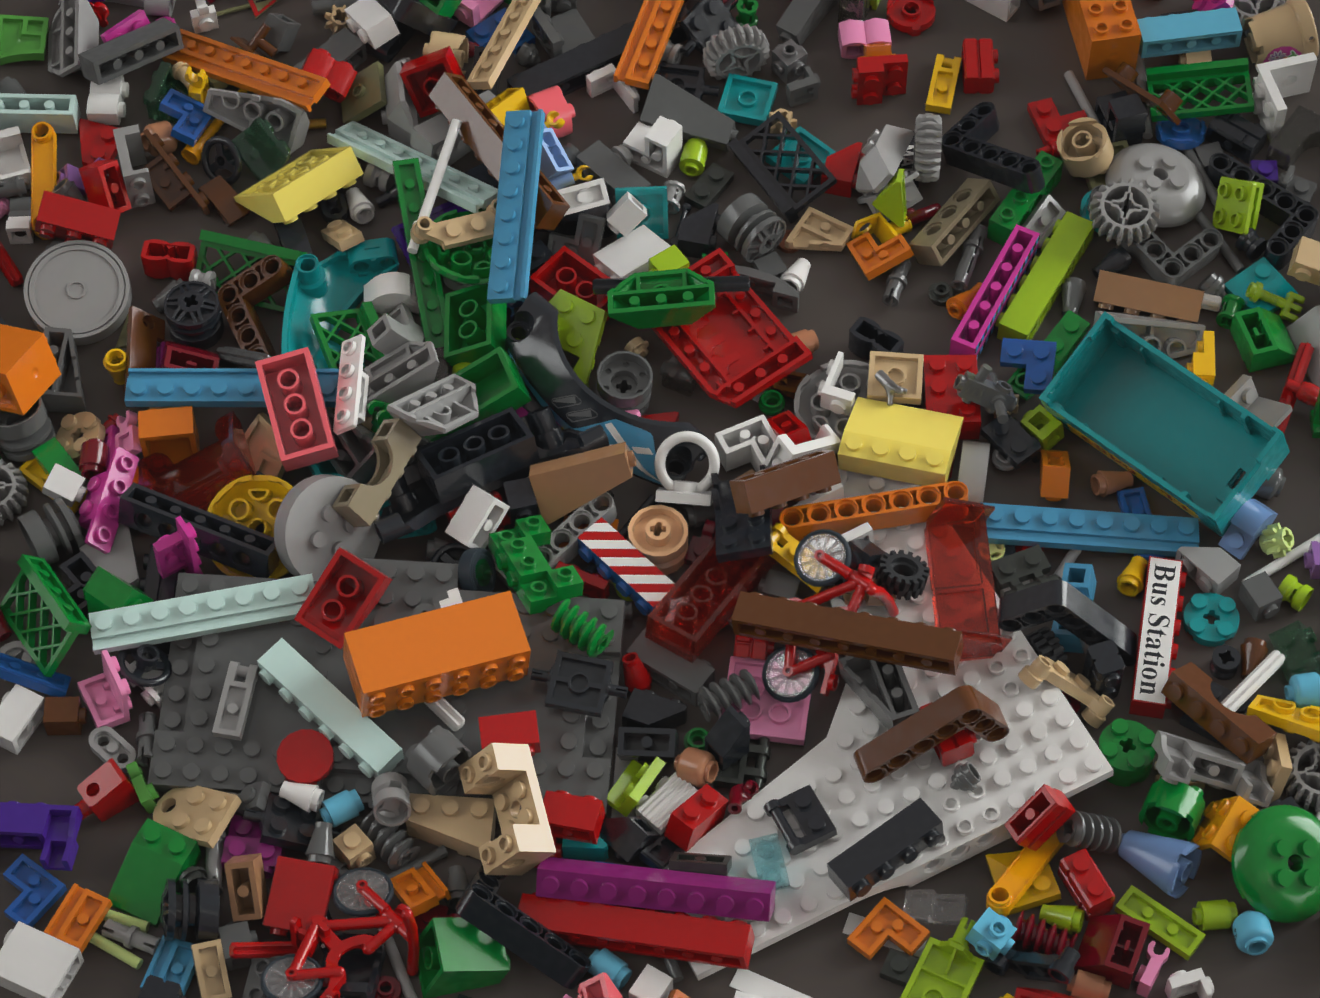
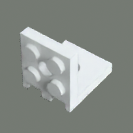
[1252,52,1317,143]

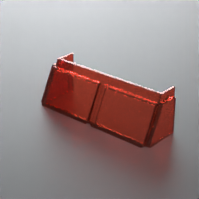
[924,497,1012,661]

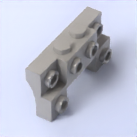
[1151,730,1274,808]

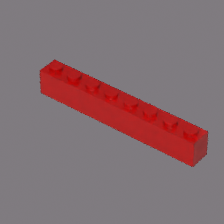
[518,892,755,970]

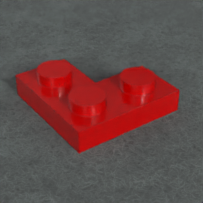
[1027,97,1087,146]

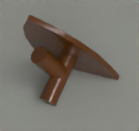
[230,23,278,58]

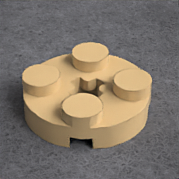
[56,412,106,464]

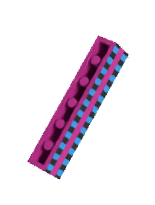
[949,224,1040,359]

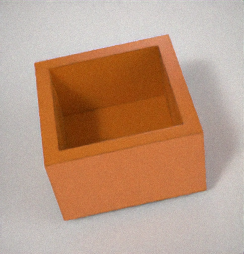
[138,406,200,468]

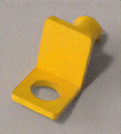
[851,212,912,244]

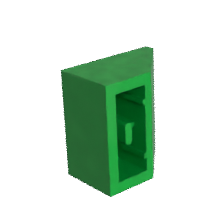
[1230,307,1297,373]

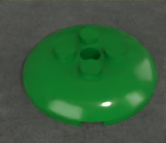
[423,208,494,285]
[1231,805,1320,923]

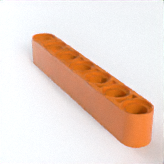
[779,481,968,542]

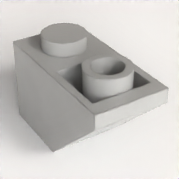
[1175,546,1241,595]

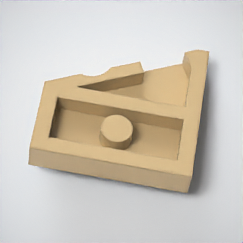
[785,206,854,252]
[1262,733,1293,809]

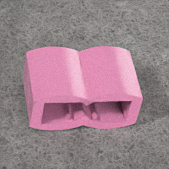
[837,18,892,59]

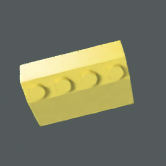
[234,146,364,225]
[838,397,964,486]

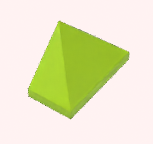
[871,169,907,227]

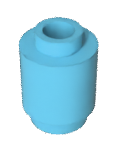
[319,789,364,828]
[588,948,633,990]

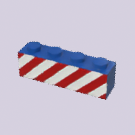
[577,517,679,620]

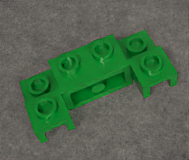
[488,515,584,615]

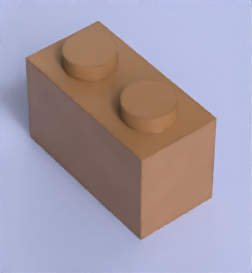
[224,853,268,922]

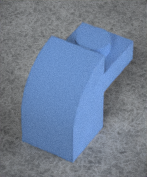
[1218,499,1278,560]

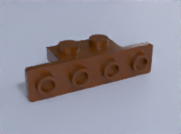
[141,129,210,216]

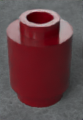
[79,438,109,480]

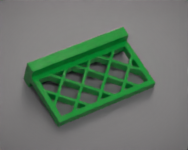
[1146,58,1254,122]
[196,229,307,312]
[309,301,385,369]
[0,554,92,677]

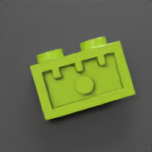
[607,756,666,817]

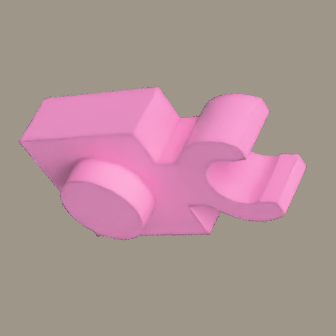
[115,410,142,455]

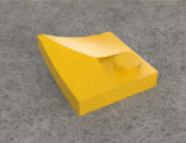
[985,850,1061,916]

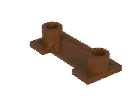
[1102,62,1183,125]
[123,306,165,394]

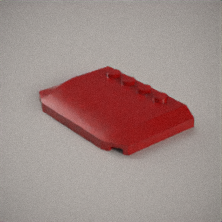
[652,247,813,409]

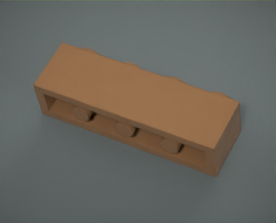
[1093,270,1205,323]

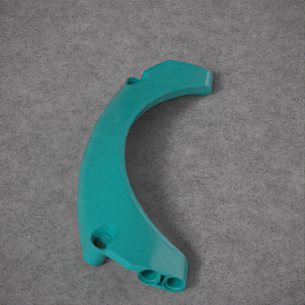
[281,238,437,539]

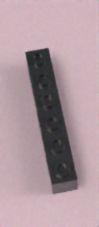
[118,482,279,578]

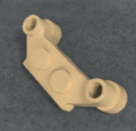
[410,198,497,250]
[1018,655,1115,728]

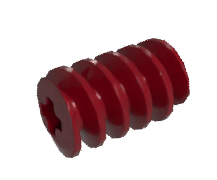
[1012,910,1078,955]

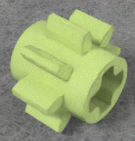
[1259,523,1294,559]

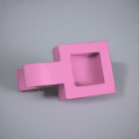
[1134,941,1170,998]

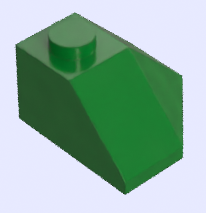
[83,566,154,623]

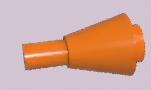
[946,282,982,320]

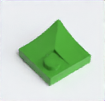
[0,14,49,65]

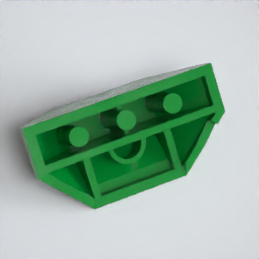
[607,268,716,329]

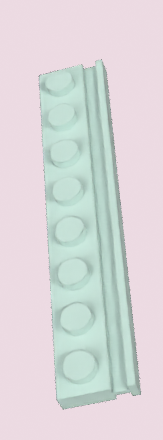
[327,121,498,213]
[89,574,315,655]

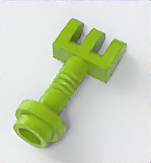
[1245,281,1306,323]

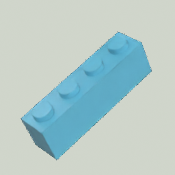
[1137,7,1243,58]

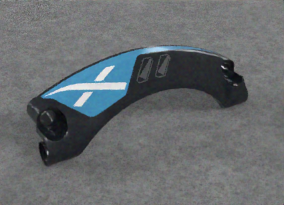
[504,292,715,488]

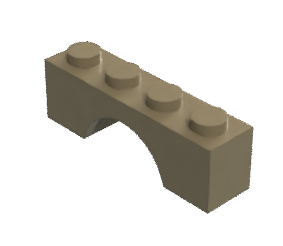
[332,418,422,527]

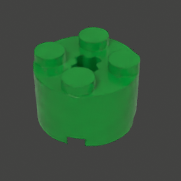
[1098,718,1156,787]
[1139,776,1205,841]

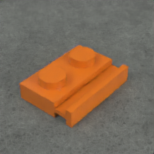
[390,861,451,917]
[44,883,113,953]

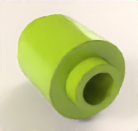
[679,138,708,176]
[1192,899,1238,931]

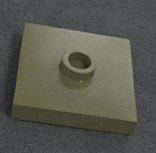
[341,61,387,124]

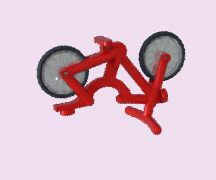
[762,529,899,703]
[260,867,420,998]

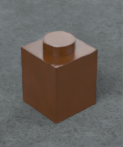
[43,696,87,736]

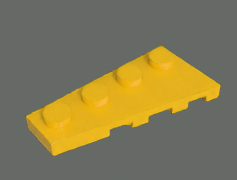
[1246,695,1320,743]

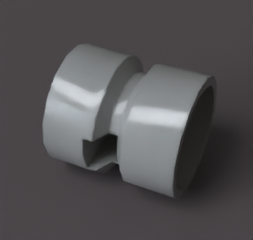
[371,772,411,827]

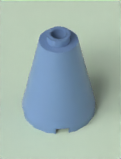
[1118,830,1202,899]

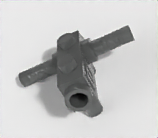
[953,364,1018,424]

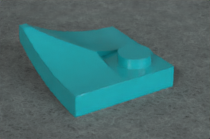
[1224,257,1298,313]

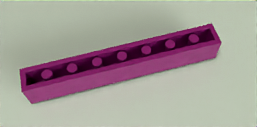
[536,857,776,922]

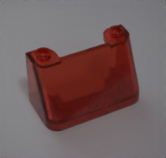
[138,411,256,511]

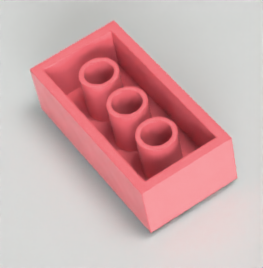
[255,347,339,472]

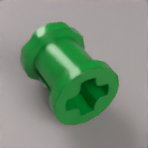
[736,0,758,27]
[1216,294,1245,329]

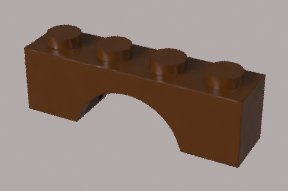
[1161,662,1277,764]

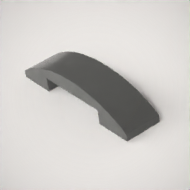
[735,265,800,313]

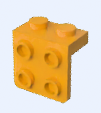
[1191,795,1259,862]

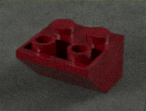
[160,340,220,368]
[1073,914,1150,990]

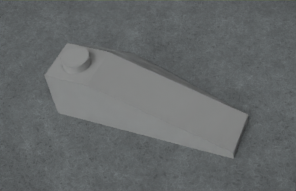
[202,88,310,155]
[1093,311,1206,359]

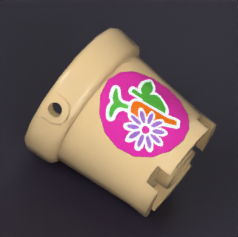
[1242,0,1319,67]

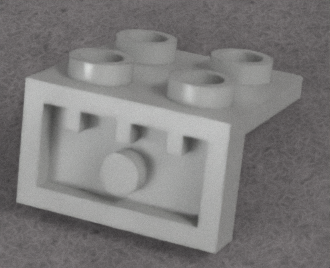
[1224,374,1293,428]

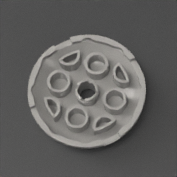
[1105,143,1206,227]
[794,360,902,452]

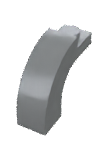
[366,302,424,355]
[952,440,990,529]

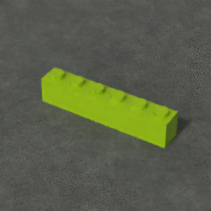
[995,211,1094,341]

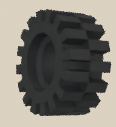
[875,550,929,600]
[1025,626,1069,667]

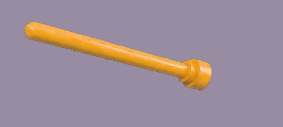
[181,88,247,165]

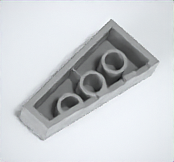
[410,90,496,166]

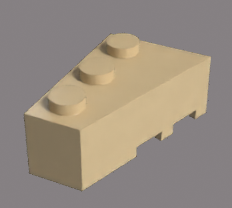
[406,793,497,860]

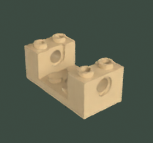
[458,743,556,875]

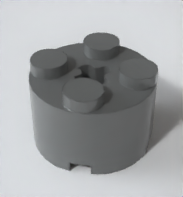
[406,725,473,796]

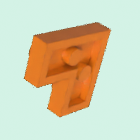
[846,231,914,281]
[847,897,930,960]

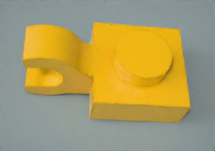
[184,66,210,104]

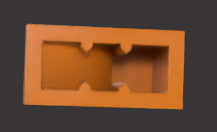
[1039,450,1071,501]

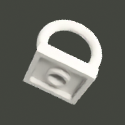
[654,431,720,506]

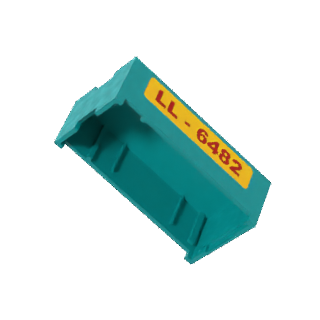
[1039,311,1290,537]

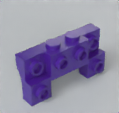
[0,801,83,871]

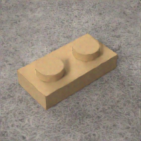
[321,220,365,252]
[191,939,232,998]

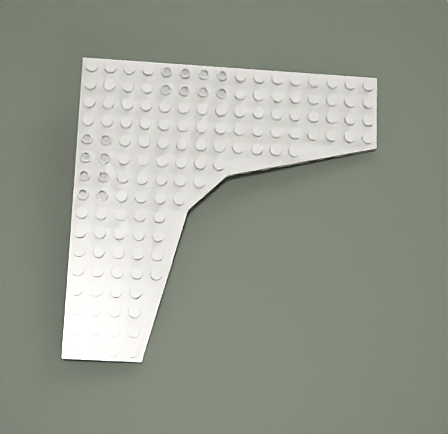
[660,466,1113,981]

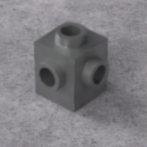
[771,39,808,84]

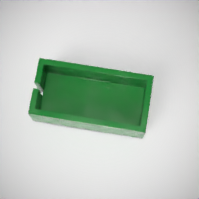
[424,346,532,442]

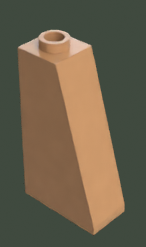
[529,442,637,524]

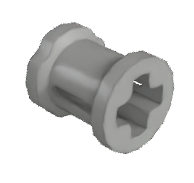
[663,180,686,214]

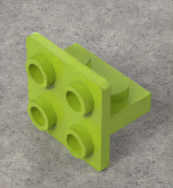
[1212,176,1265,235]

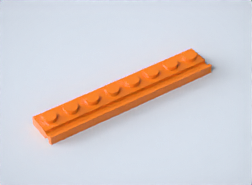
[614,0,685,90]
[162,28,331,112]

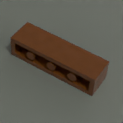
[729,450,841,517]

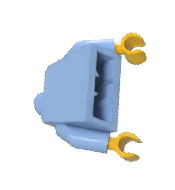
[540,111,593,190]

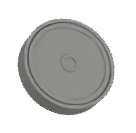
[24,240,132,345]
[274,474,380,581]

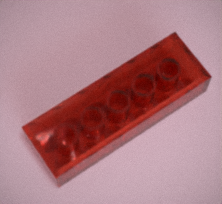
[645,536,782,663]

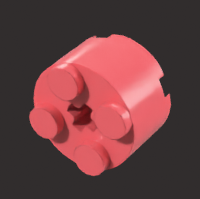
[527,85,576,139]

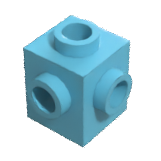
[965,907,1017,961]

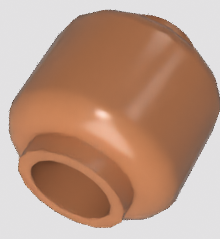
[141,120,179,157]
[674,747,719,788]

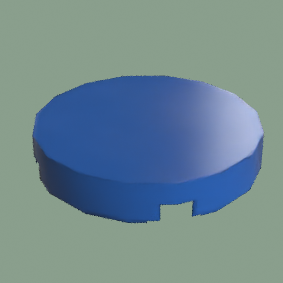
[1155,118,1207,150]

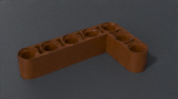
[217,255,293,368]
[853,685,1010,783]

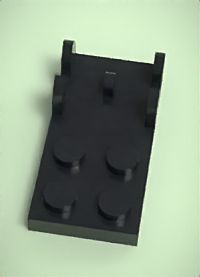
[711,464,773,563]

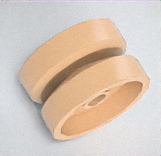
[628,505,688,575]

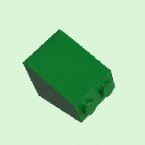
[418,917,511,998]

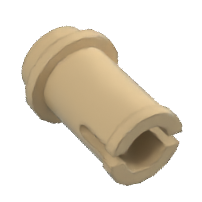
[171,62,190,91]

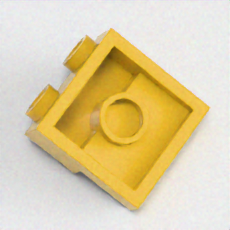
[1186,331,1216,386]

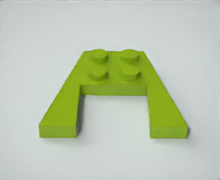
[506,289,608,387]

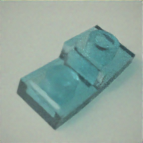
[749,833,790,890]

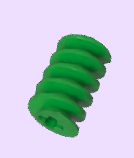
[551,598,614,658]

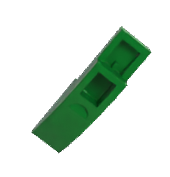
[1007,310,1091,401]

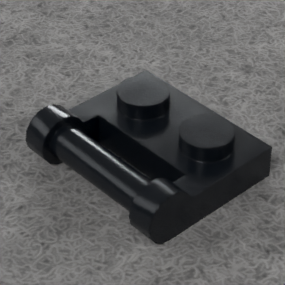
[763,784,837,855]

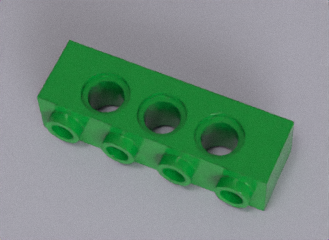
[987,150,1064,246]

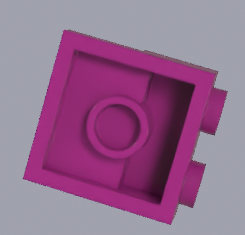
[221,815,286,879]

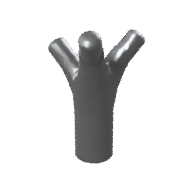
[875,370,907,406]

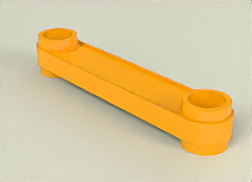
[31,121,57,240]
[986,832,1064,917]

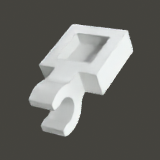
[190,0,219,34]

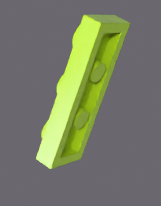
[1114,885,1206,961]

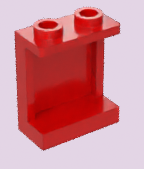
[263,856,340,937]

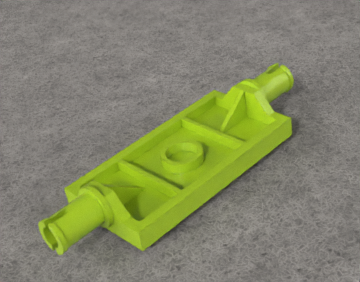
[900,917,985,998]

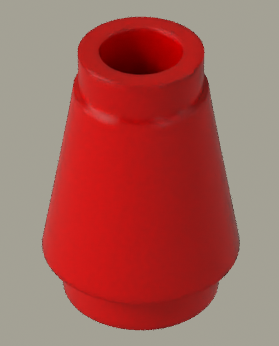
[622,652,652,694]

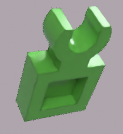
[126,761,159,814]

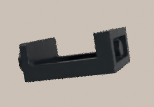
[308,932,386,998]

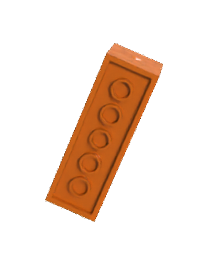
[1062,0,1141,80]
[0,324,61,415]
[343,591,531,718]

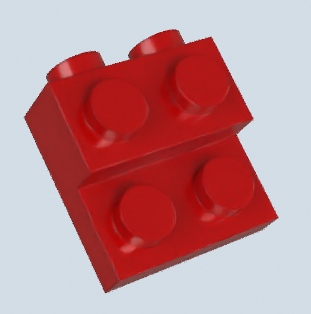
[851,54,908,105]

